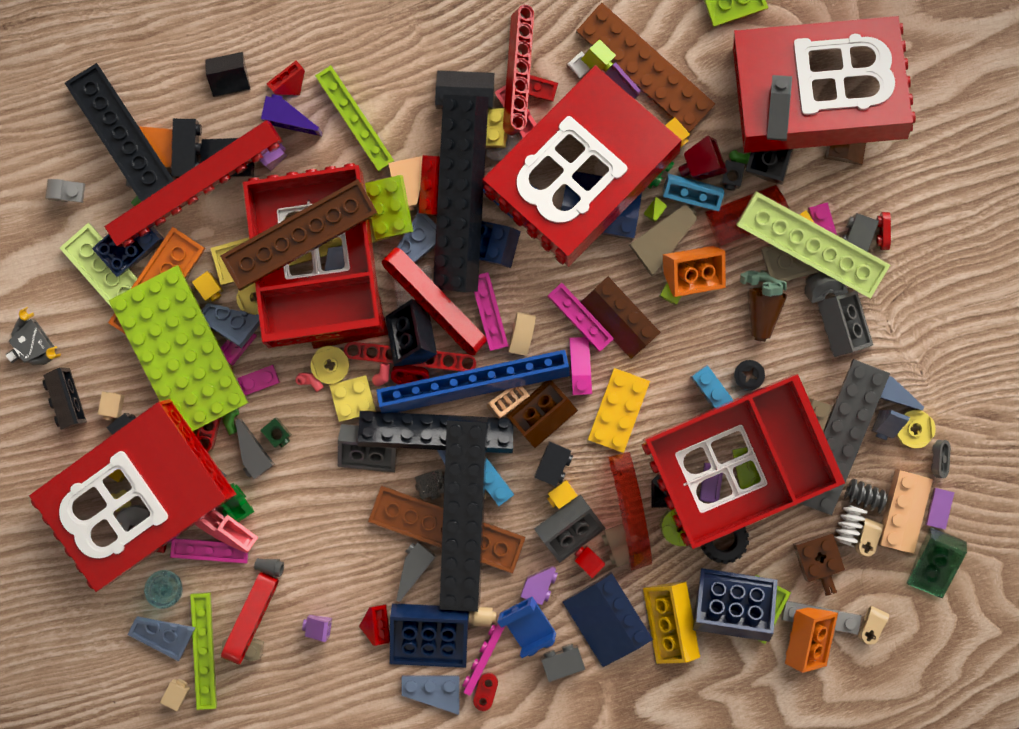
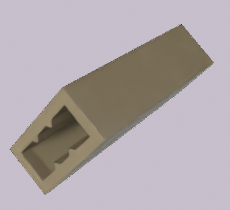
[629,204,697,276]

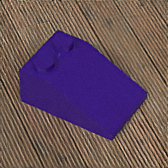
[261,94,323,137]

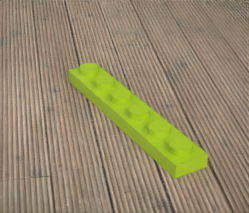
[315,65,395,172]
[190,592,217,710]

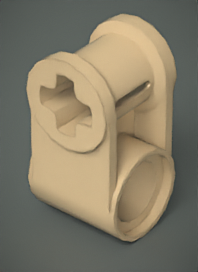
[855,518,884,556]
[858,606,889,645]

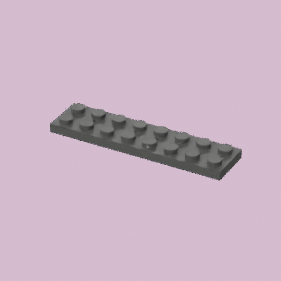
[800,359,890,515]

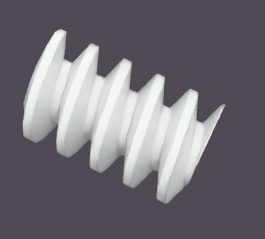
[834,505,868,547]

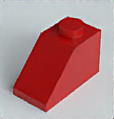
[574,546,605,579]

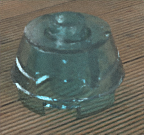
[144,570,183,609]

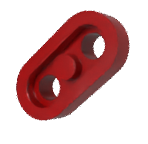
[876,212,891,250]
[390,365,429,384]
[473,672,498,711]

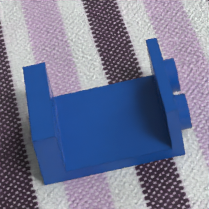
[497,597,556,658]

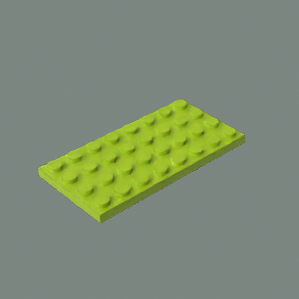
[108,265,249,431]

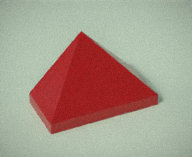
[266,60,305,95]
[359,604,390,646]

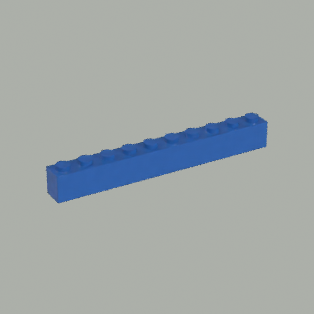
[376,350,570,413]

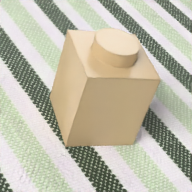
[98,392,125,421]
[160,679,191,711]

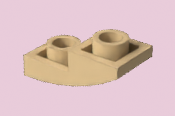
[508,312,536,356]

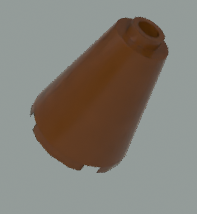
[748,288,787,342]

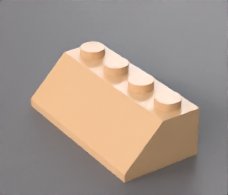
[878,469,933,553]

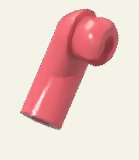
[372,363,390,386]
[295,372,324,392]

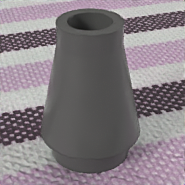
[254,558,284,578]

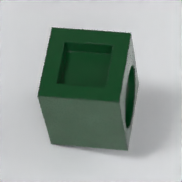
[260,418,292,448]

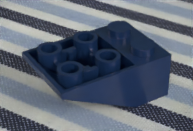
[480,221,521,268]
[92,226,164,277]

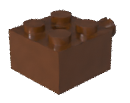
[793,532,845,596]

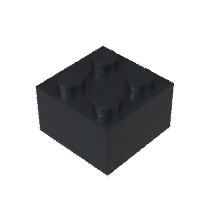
[534,441,573,487]

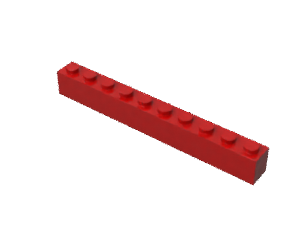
[104,120,283,248]

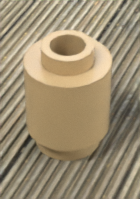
[468,607,496,627]

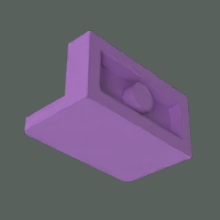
[605,62,641,99]

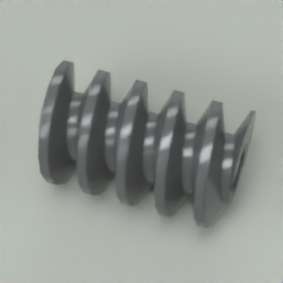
[844,478,888,514]

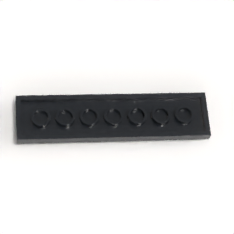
[64,63,174,202]
[358,411,513,453]

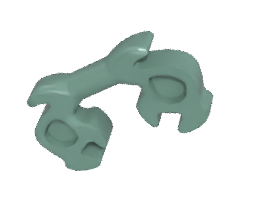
[740,270,787,297]

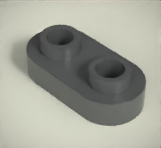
[931,440,951,478]

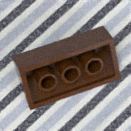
[581,276,661,359]

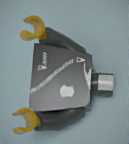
[6,307,61,365]

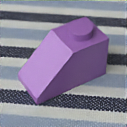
[260,143,287,171]
[302,615,332,642]

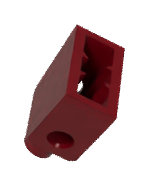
[678,136,727,180]

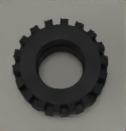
[700,527,749,564]

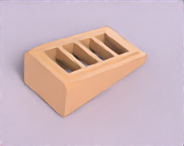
[487,386,530,419]

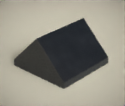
[205,52,251,97]

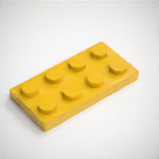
[587,368,650,453]

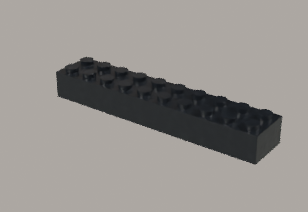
[433,94,489,293]
[440,415,488,612]

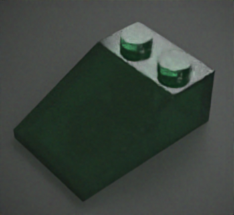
[907,527,967,599]

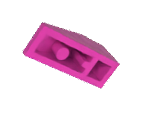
[569,337,592,395]

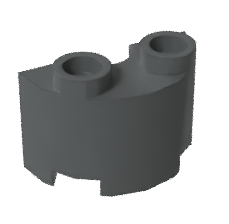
[805,272,849,303]

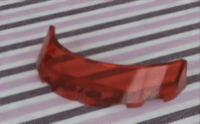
[607,452,652,571]

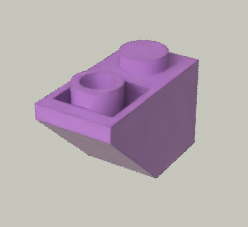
[521,566,558,605]

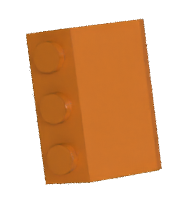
[663,246,726,297]
[785,607,838,673]

